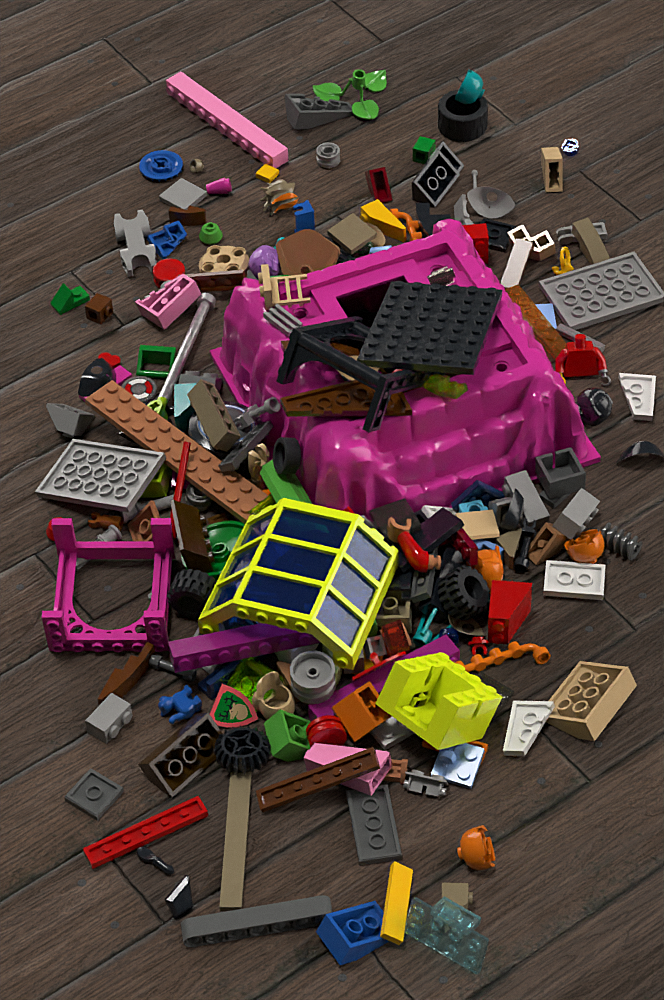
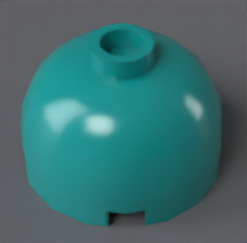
[455,69,485,104]

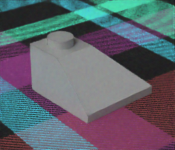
[46,403,95,438]

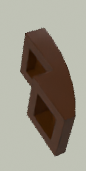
[168,206,207,226]

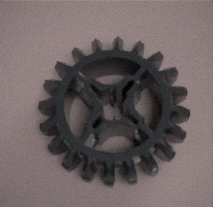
[214,725,271,775]

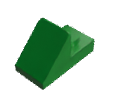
[50,283,90,315]

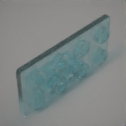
[405,896,489,974]

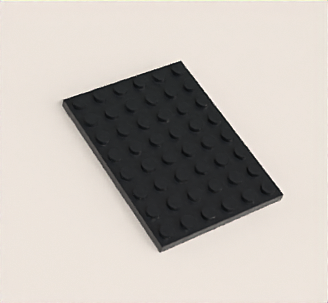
[357,281,502,375]

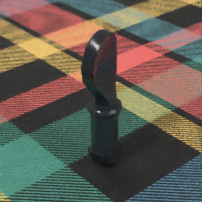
[137,847,174,875]

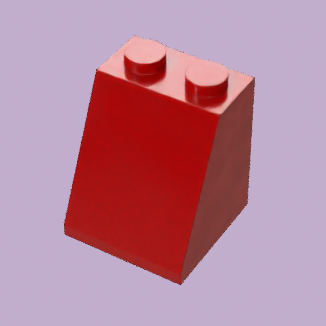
[488,580,532,644]

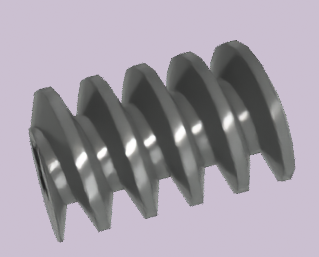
[601,522,643,560]

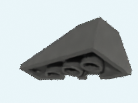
[285,94,354,130]

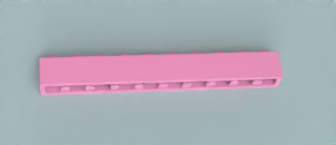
[166,72,288,168]

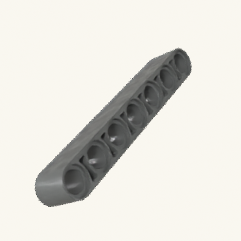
[180,895,333,947]

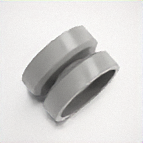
[290,650,336,704]

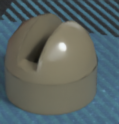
[189,159,204,172]

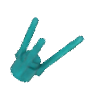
[412,608,452,648]

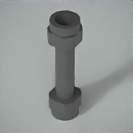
[149,654,197,681]

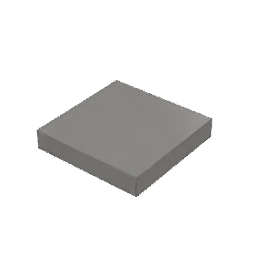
[159,178,207,210]

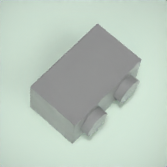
[85,693,132,744]

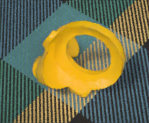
[552,247,574,275]

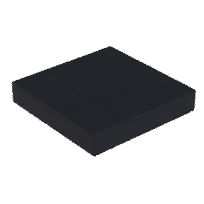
[481,218,516,253]

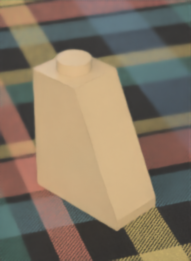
[541,147,563,192]

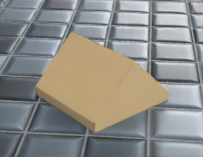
[455,510,500,540]

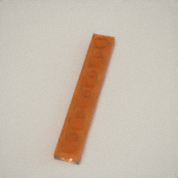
[505,284,566,360]

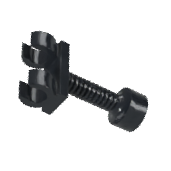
[513,518,536,573]

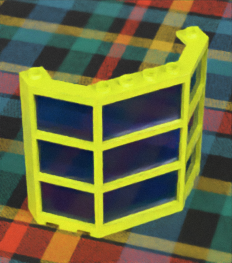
[198,498,399,670]

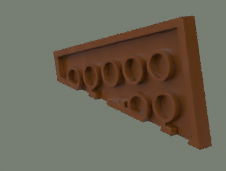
[280,371,412,417]

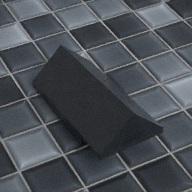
[412,141,464,208]

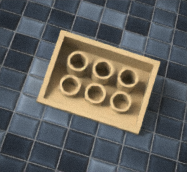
[546,661,637,741]

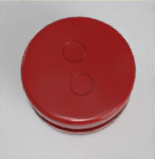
[153,258,185,288]
[306,715,347,748]

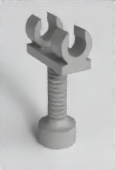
[234,397,280,429]

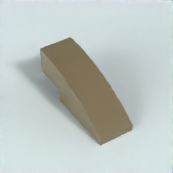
[572,217,610,265]

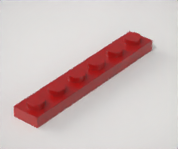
[83,796,208,869]

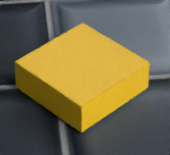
[256,164,279,183]

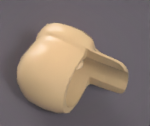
[252,671,295,720]

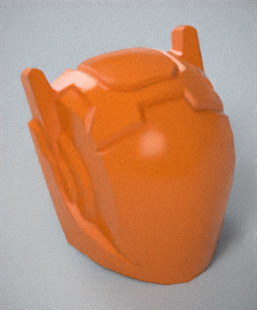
[466,545,503,594]

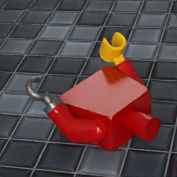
[555,334,611,386]

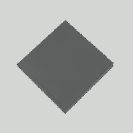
[64,768,124,821]

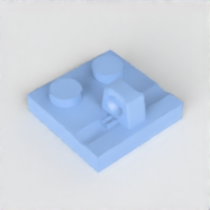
[431,743,485,789]

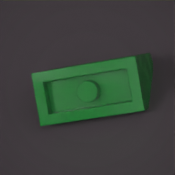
[136,345,177,379]

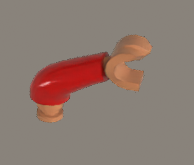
[387,517,441,573]

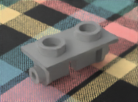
[403,770,449,798]

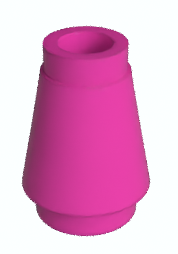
[206,177,232,194]

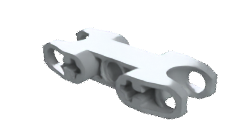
[114,209,157,277]

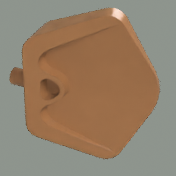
[276,229,340,276]

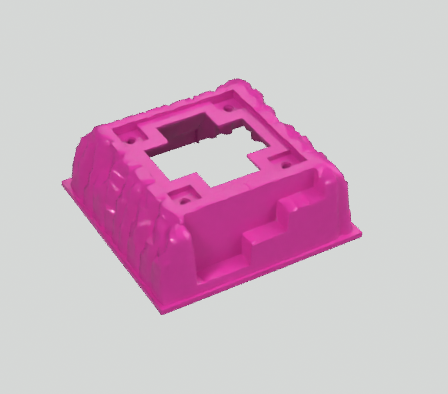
[210,219,601,549]

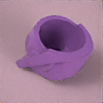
[248,245,281,280]

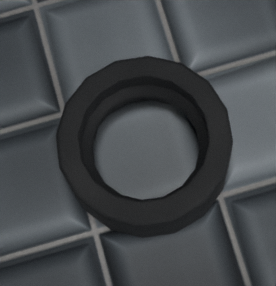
[273,437,301,474]

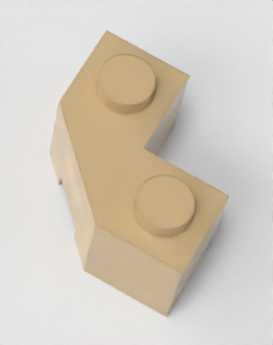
[507,225,556,261]

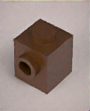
[85,293,113,325]

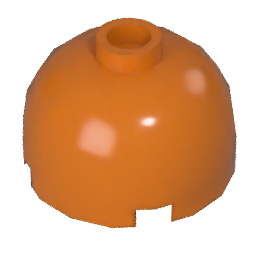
[564,529,605,564]
[457,825,495,870]

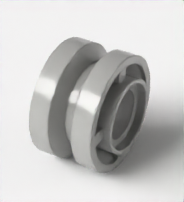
[316,142,340,168]
[185,483,212,512]

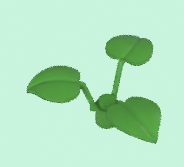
[313,70,387,120]

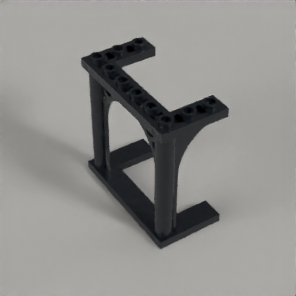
[276,316,445,433]

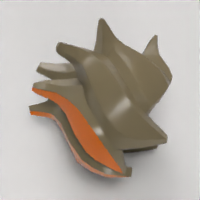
[260,179,298,216]

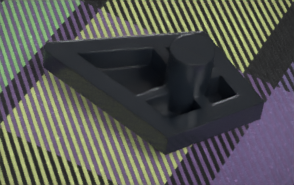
[164,875,193,918]

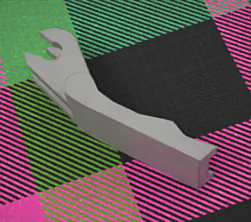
[454,194,474,225]

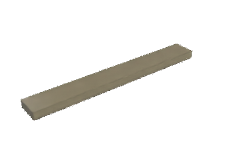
[219,771,252,911]

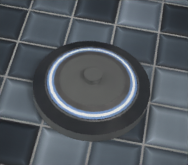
[188,401,263,459]

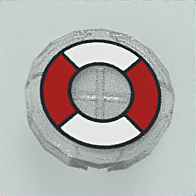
[121,376,157,404]

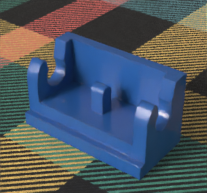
[293,200,315,233]

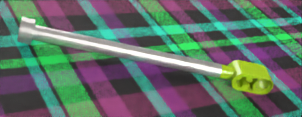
[147,293,216,420]

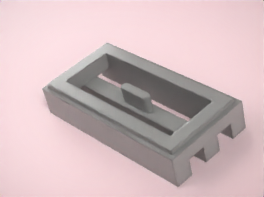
[263,304,303,337]

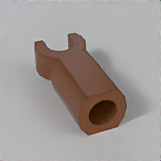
[88,512,123,531]

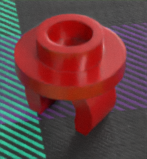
[468,637,489,656]

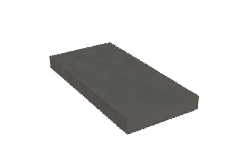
[346,785,402,866]

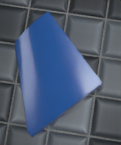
[147,221,187,259]

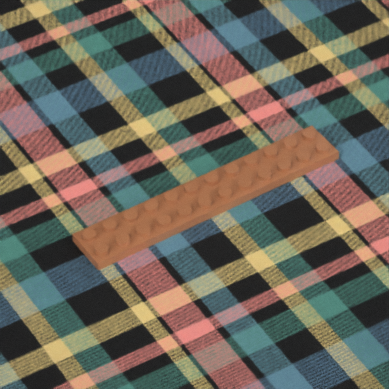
[85,380,273,524]

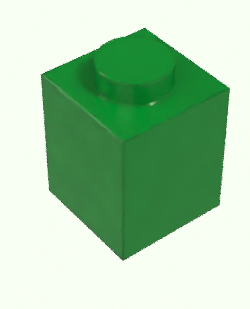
[413,136,436,164]

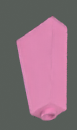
[304,743,392,796]

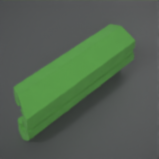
[260,459,330,545]

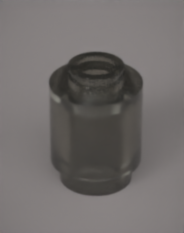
[427,265,456,286]

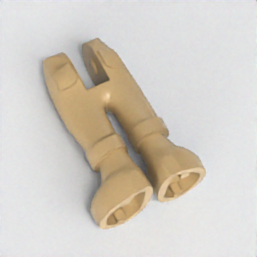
[247,443,270,490]

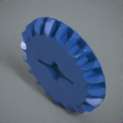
[139,150,183,182]

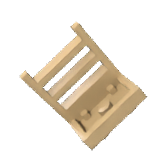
[258,264,311,310]

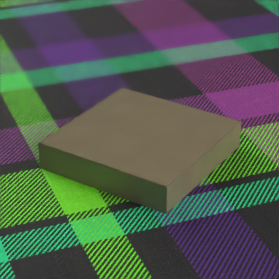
[327,213,377,255]

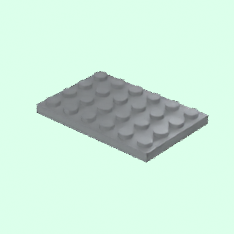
[539,252,664,330]
[35,439,167,513]

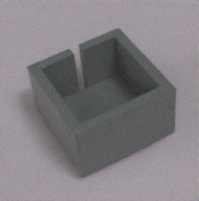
[535,447,586,499]

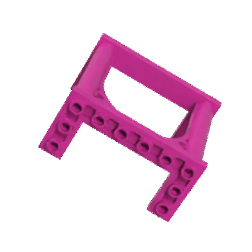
[42,518,176,652]

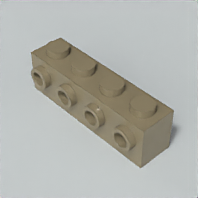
[187,379,241,452]

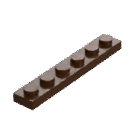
[256,747,381,812]

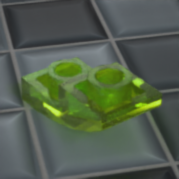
[423,374,468,399]

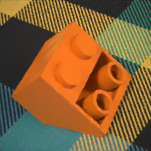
[331,681,392,742]

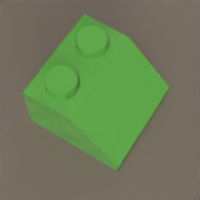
[264,709,311,762]

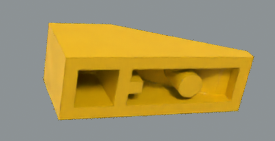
[360,199,407,242]

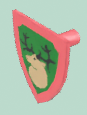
[210,684,258,728]

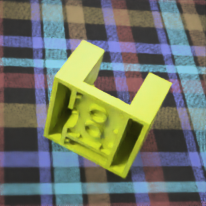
[375,652,502,750]

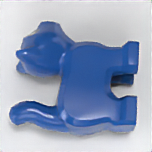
[158,685,202,724]

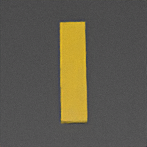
[380,861,413,945]

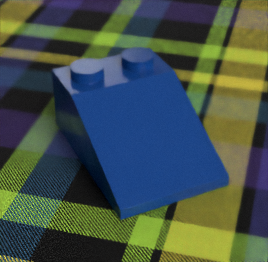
[316,901,389,965]

